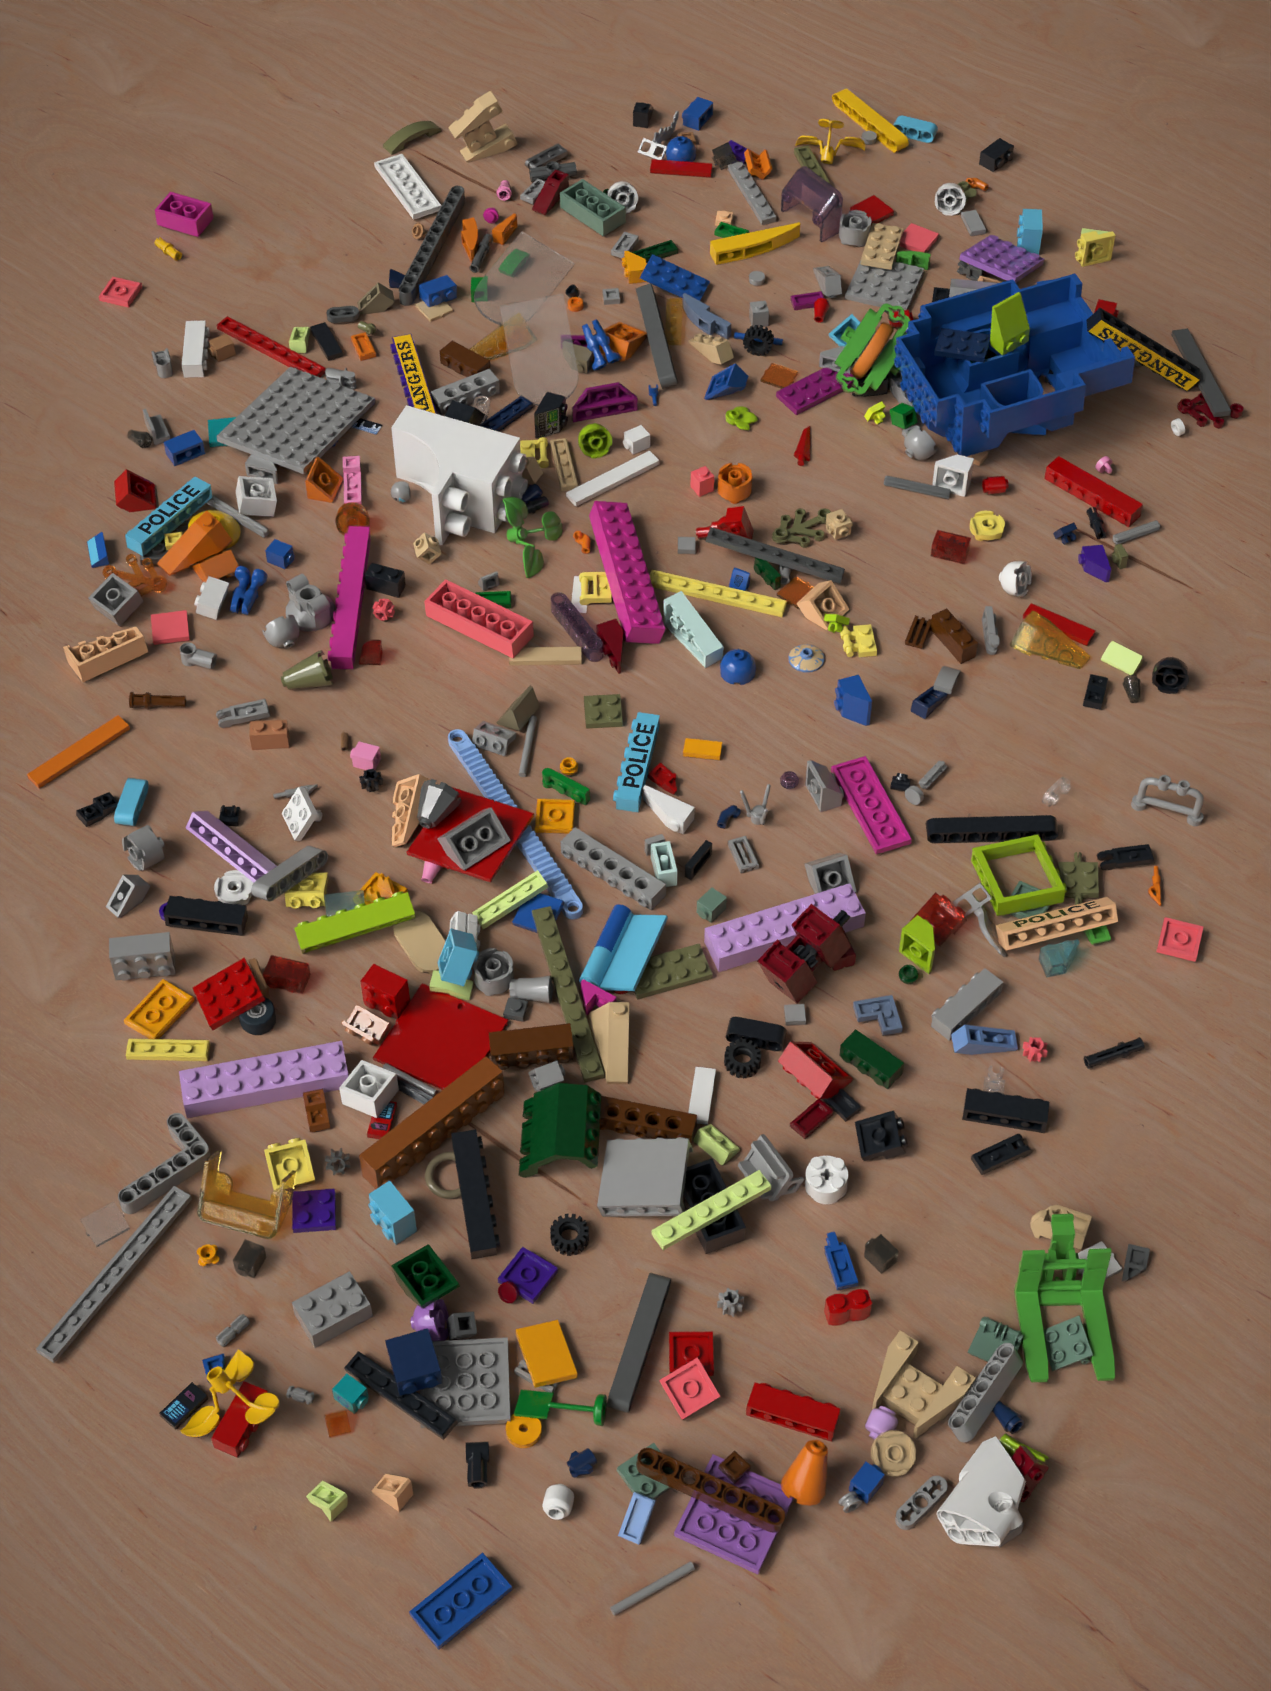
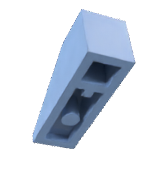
[951,1025,1018,1055]

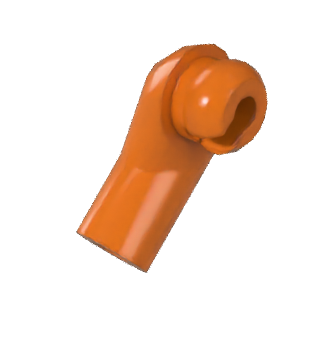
[966,178,989,191]
[573,531,591,554]

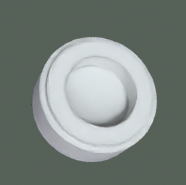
[1171,418,1185,436]

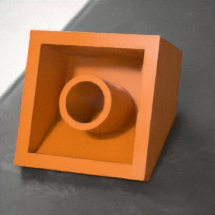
[192,549,239,582]

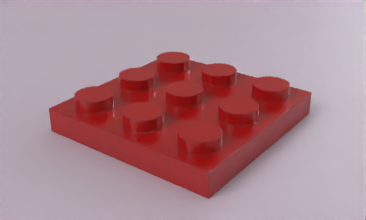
[192,957,266,1030]

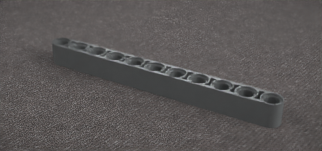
[399,186,465,306]

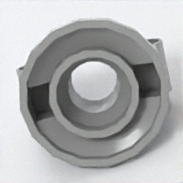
[286,574,335,632]

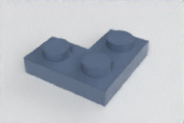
[853,995,903,1036]

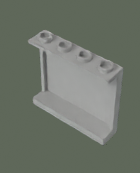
[597,1137,693,1217]

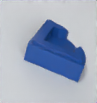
[202,1353,225,1382]

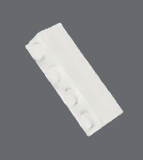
[182,321,210,378]

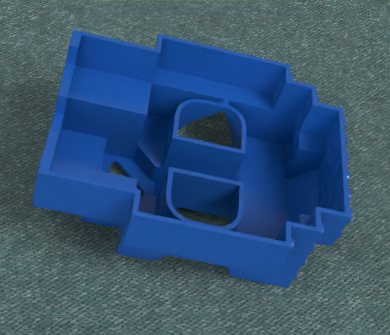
[894,274,1135,457]

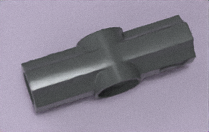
[529,161,577,182]

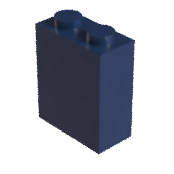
[385,1328,443,1395]

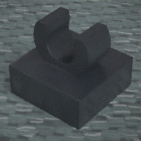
[219,805,241,826]

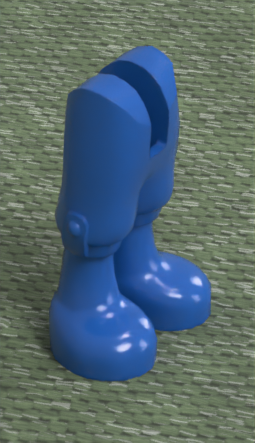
[582,319,622,371]
[230,566,268,615]

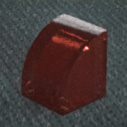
[359,640,383,665]

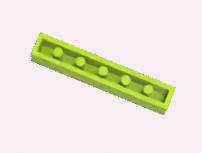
[294,891,416,954]

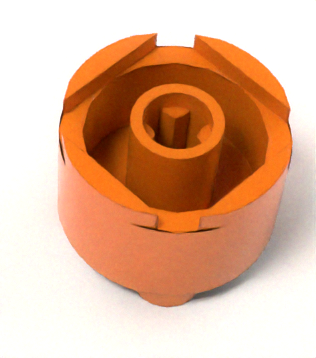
[718,463,752,504]

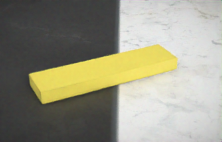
[126,1039,210,1061]

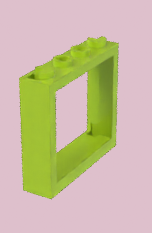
[971,835,1067,916]

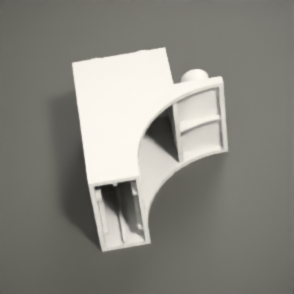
[391,405,528,545]

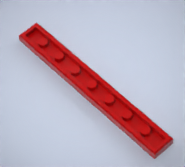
[217,316,326,377]

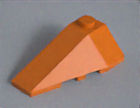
[157,511,233,576]

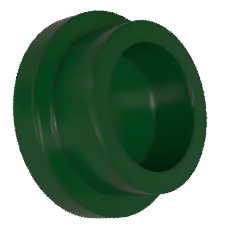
[898,965,919,984]

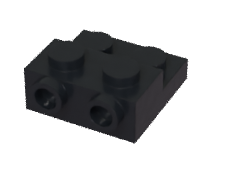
[855,1110,908,1161]

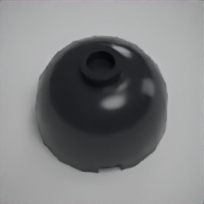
[1152,657,1189,694]

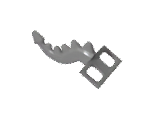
[638,111,679,160]
[952,882,1007,957]

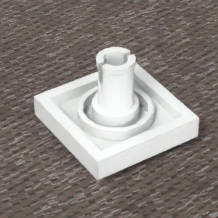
[282,787,322,841]

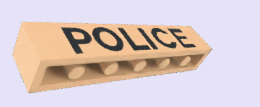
[996,897,1118,950]

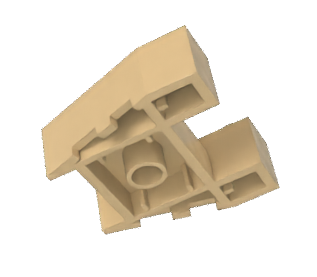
[448,91,518,163]
[872,1331,976,1439]

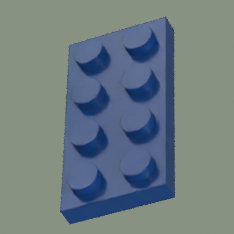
[640,254,710,301]
[409,1552,512,1650]

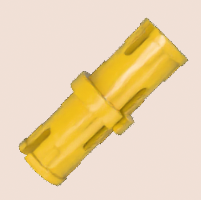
[154,237,182,261]

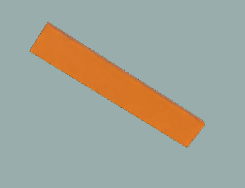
[27,715,130,789]

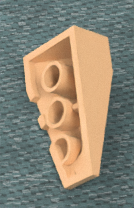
[392,774,437,847]

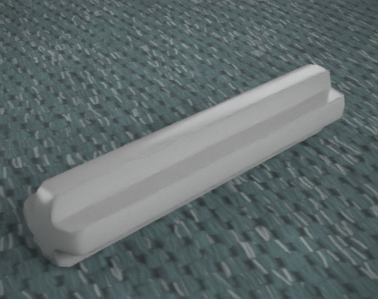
[1112,520,1160,544]

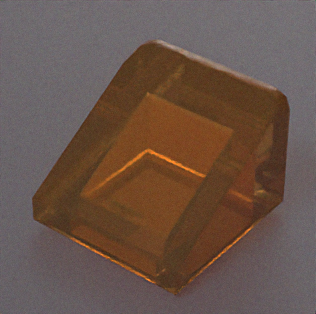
[324,1409,351,1438]

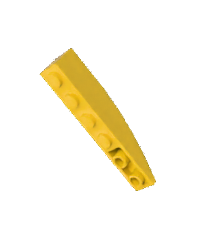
[710,222,801,265]

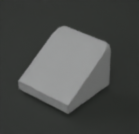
[478,571,499,591]

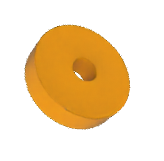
[505,1414,542,1448]

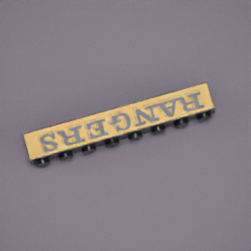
[1086,308,1201,391]

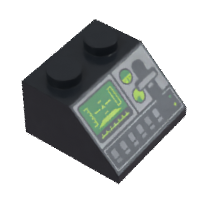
[534,392,568,439]

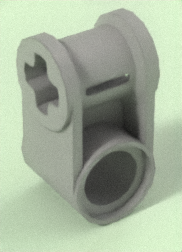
[151,348,173,378]

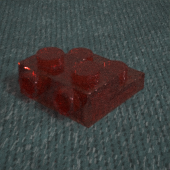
[910,892,967,946]

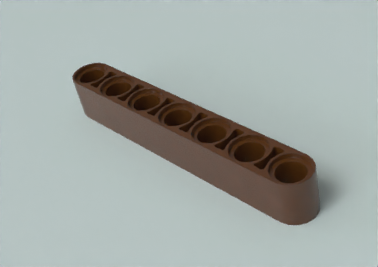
[636,1448,786,1533]

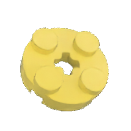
[969,511,1005,541]

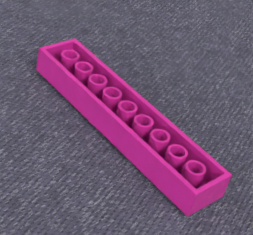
[589,501,665,644]

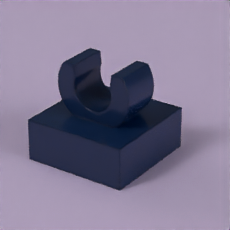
[1053,523,1077,545]

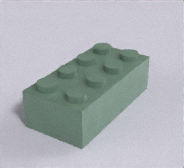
[560,179,626,236]

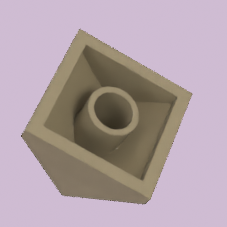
[496,685,540,731]

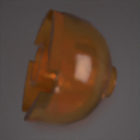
[335,502,370,536]

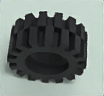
[743,325,774,356]
[724,1039,761,1079]
[550,1214,589,1256]

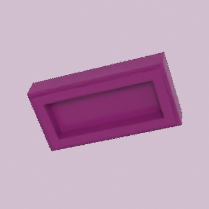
[790,291,824,310]

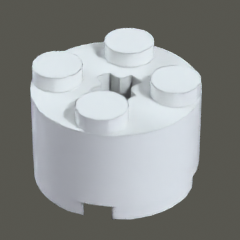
[805,1156,848,1204]

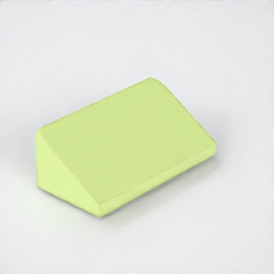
[1101,641,1143,676]
[693,1124,740,1165]

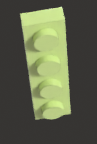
[472,870,549,929]

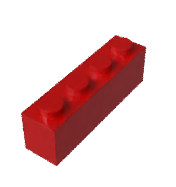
[746,1382,841,1442]

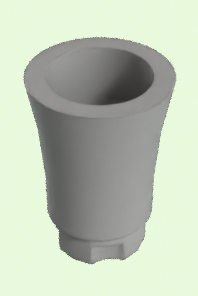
[509,975,553,1003]

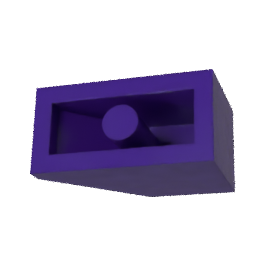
[1078,545,1111,582]

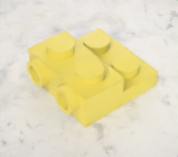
[1075,231,1116,267]
[285,872,328,909]
[264,1138,315,1192]

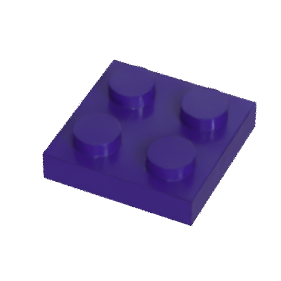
[292,1189,336,1233]
[498,1247,558,1304]

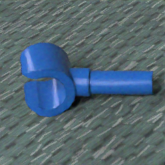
[649,384,659,406]

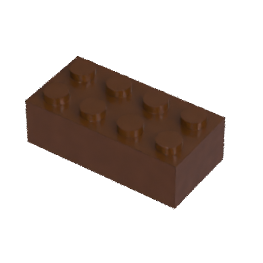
[489,1023,573,1070]

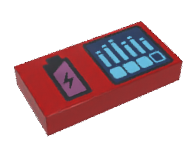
[367,1101,397,1139]

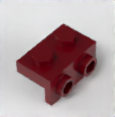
[1011,1445,1049,1502]

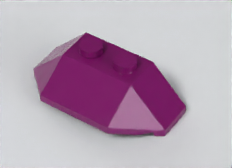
[572,382,638,423]

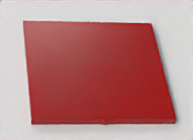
[407,787,534,883]
[373,983,509,1090]

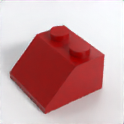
[114,469,157,512]

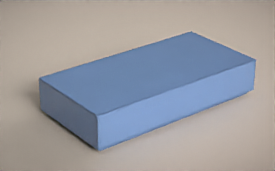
[618,1491,656,1545]

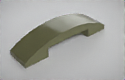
[383,121,441,155]

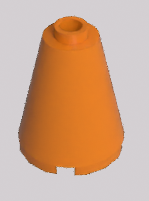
[781,1440,828,1506]

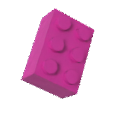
[155,192,214,237]

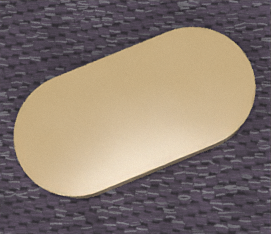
[393,911,445,974]

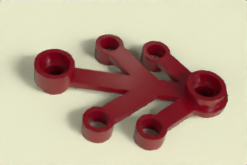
[1177,393,1244,429]

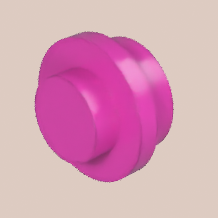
[483,208,499,223]

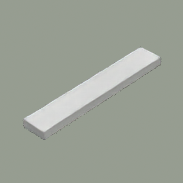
[566,451,659,507]

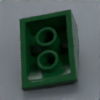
[391,1244,460,1308]

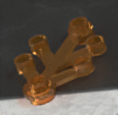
[102,554,167,597]

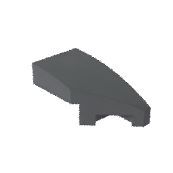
[1122,1244,1150,1282]

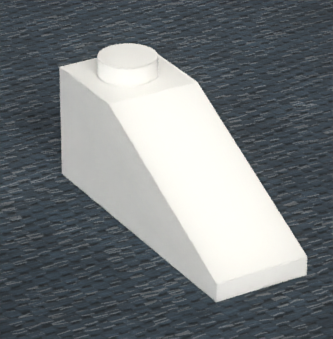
[643,785,695,834]

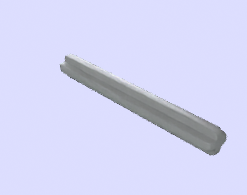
[207,495,269,538]

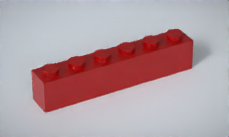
[1044,456,1143,527]

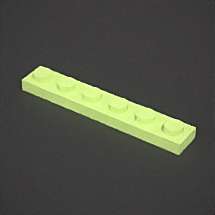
[651,1170,771,1250]

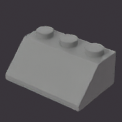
[437,807,511,870]

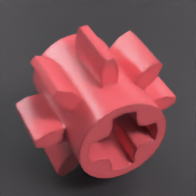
[372,598,395,621]
[1023,1037,1048,1062]

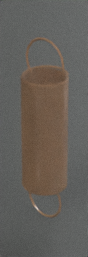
[341,732,348,754]

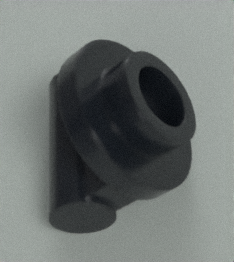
[890,773,911,792]

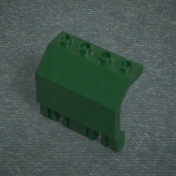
[518,1083,601,1178]

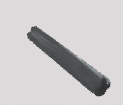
[884,475,951,499]

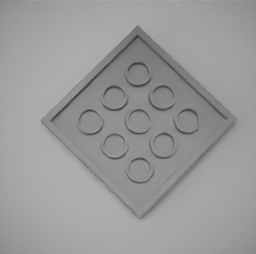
[845,261,924,311]
[420,1337,510,1428]

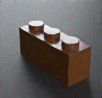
[440,340,491,377]
[930,608,978,664]

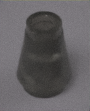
[127,430,152,448]
[1122,675,1141,703]

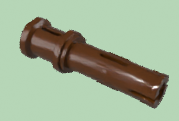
[129,692,186,709]

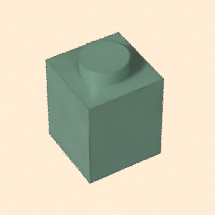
[696,887,727,923]

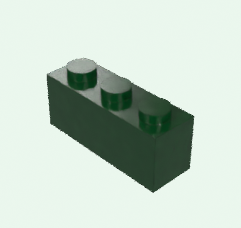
[839,1029,904,1089]

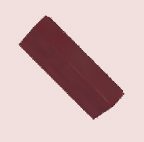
[790,1099,834,1139]

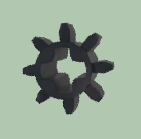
[359,769,383,792]

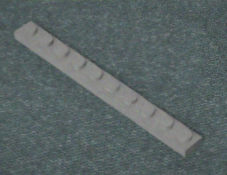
[36,1186,192,1363]

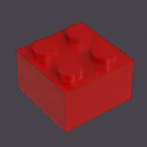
[360,964,410,1019]

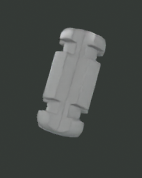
[286,1386,314,1405]

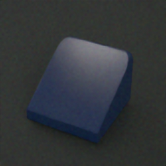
[389,269,405,288]

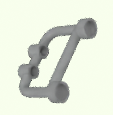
[1131,775,1204,826]

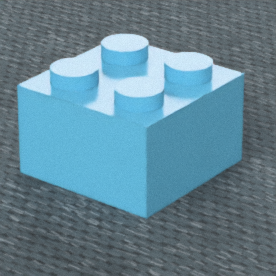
[1017,209,1043,255]
[437,928,479,986]
[368,1181,417,1245]

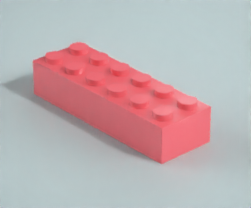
[424,579,534,658]

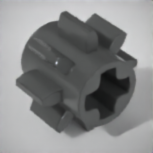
[325,1148,351,1175]

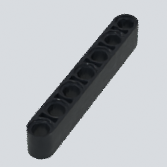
[925,815,1059,843]

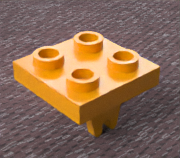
[353,872,408,905]

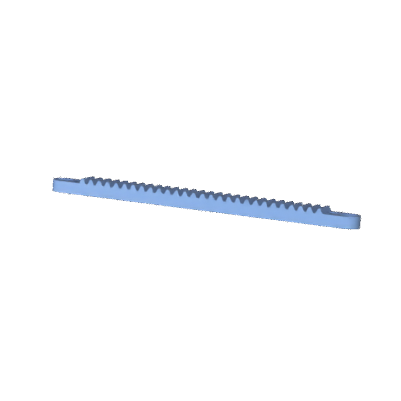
[448,729,583,919]

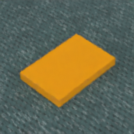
[124,979,194,1039]
[516,1320,578,1388]

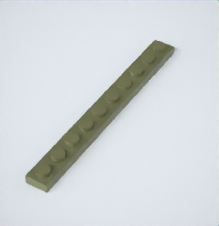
[532,906,604,1083]

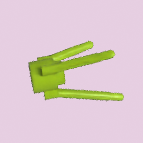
[999,1434,1049,1462]

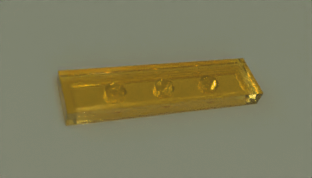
[665,298,683,345]

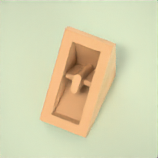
[372,1474,413,1512]

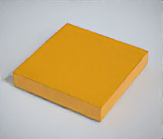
[535,799,575,834]

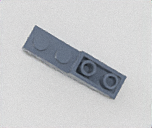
[682,293,731,339]

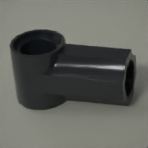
[466,1442,489,1489]

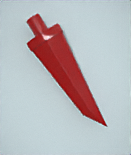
[794,426,811,466]

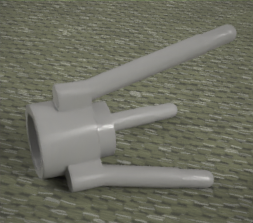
[740,784,771,825]

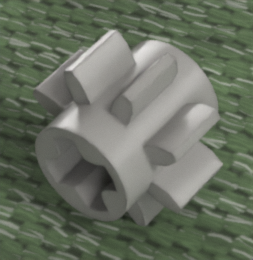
[717,1288,744,1317]

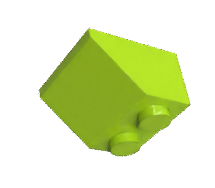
[899,915,935,974]

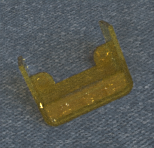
[197,1150,297,1239]

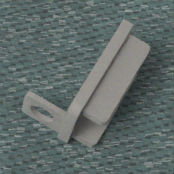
[738,1134,804,1201]

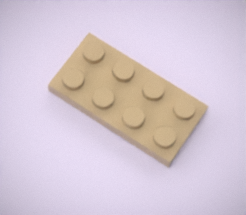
[860,223,903,270]

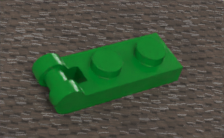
[542,768,590,805]

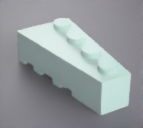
[663,591,724,668]

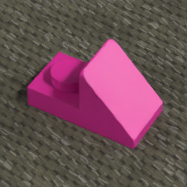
[581,979,617,1015]

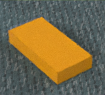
[683,738,722,760]

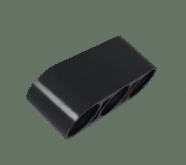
[725,1017,787,1051]

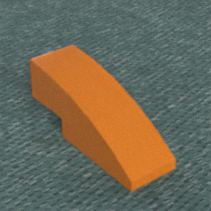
[461,217,479,263]

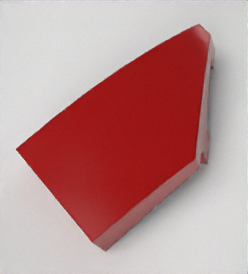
[647,762,677,795]

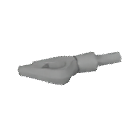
[273,784,318,799]

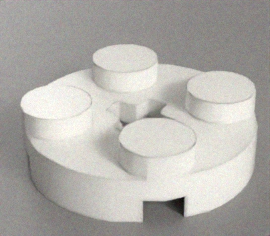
[214,870,253,905]

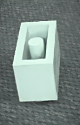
[651,841,677,887]

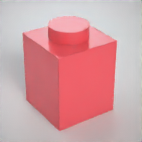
[690,466,714,497]

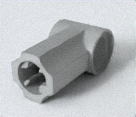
[180,642,217,669]

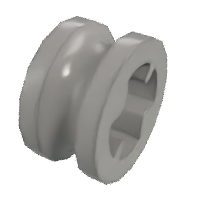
[839,1491,862,1513]

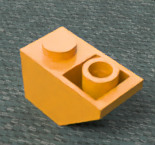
[622,251,647,284]

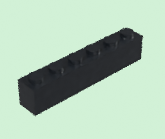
[451,1129,500,1259]

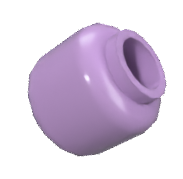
[865,1406,898,1440]

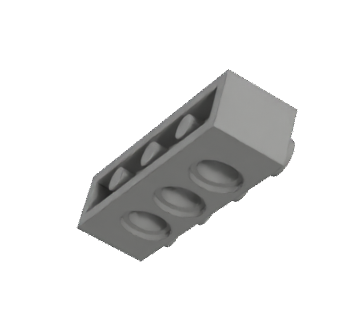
[431,369,500,415]

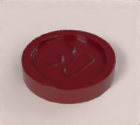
[498,1281,519,1303]

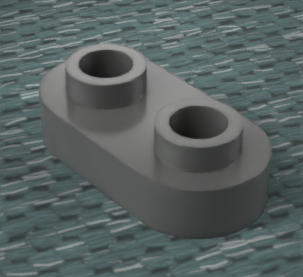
[326,306,359,323]

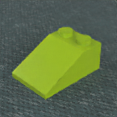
[990,292,1030,355]

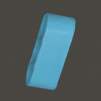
[893,115,938,143]
[114,778,149,826]

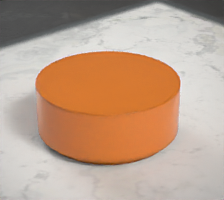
[567,297,584,312]

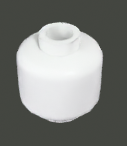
[542,1484,574,1520]

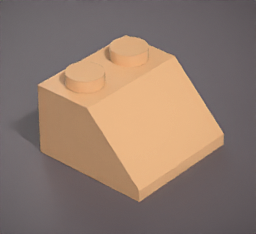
[797,580,849,630]

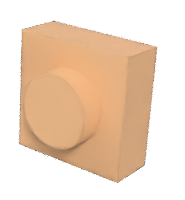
[715,211,733,226]

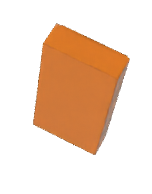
[351,332,376,361]

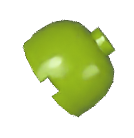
[578,423,613,459]

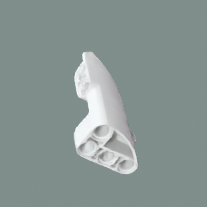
[937,1436,1026,1546]

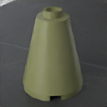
[281,650,334,689]

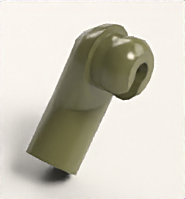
[358,321,376,335]

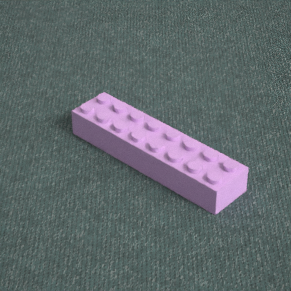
[704,883,866,972]
[179,1041,348,1118]

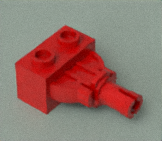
[696,506,754,540]

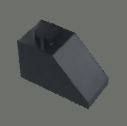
[633,102,653,128]

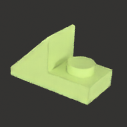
[306,1481,348,1521]

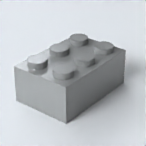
[109,932,176,981]
[292,1271,373,1348]

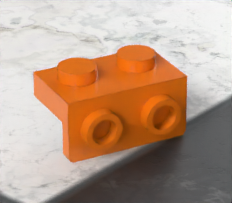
[744,149,772,180]

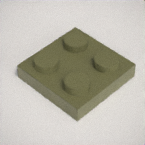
[584,694,623,729]

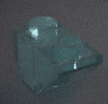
[1038,939,1080,977]

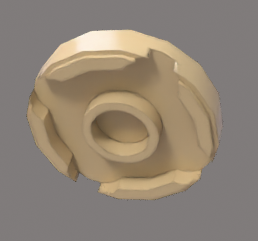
[871,1430,916,1476]

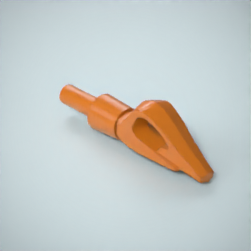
[1148,866,1161,906]

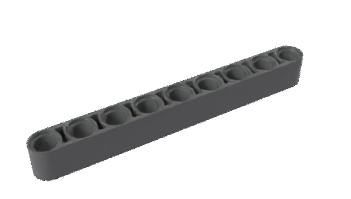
[636,283,678,389]

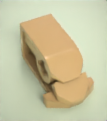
[1030,1205,1092,1250]

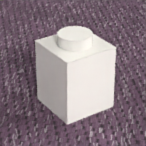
[623,425,650,454]

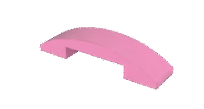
[343,456,362,505]

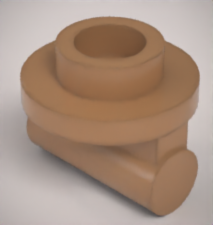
[412,223,428,239]

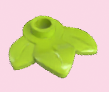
[725,406,758,430]

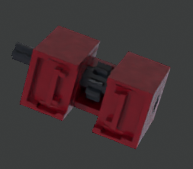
[757,904,851,1004]

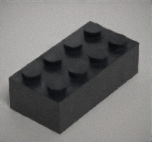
[682,1158,746,1254]

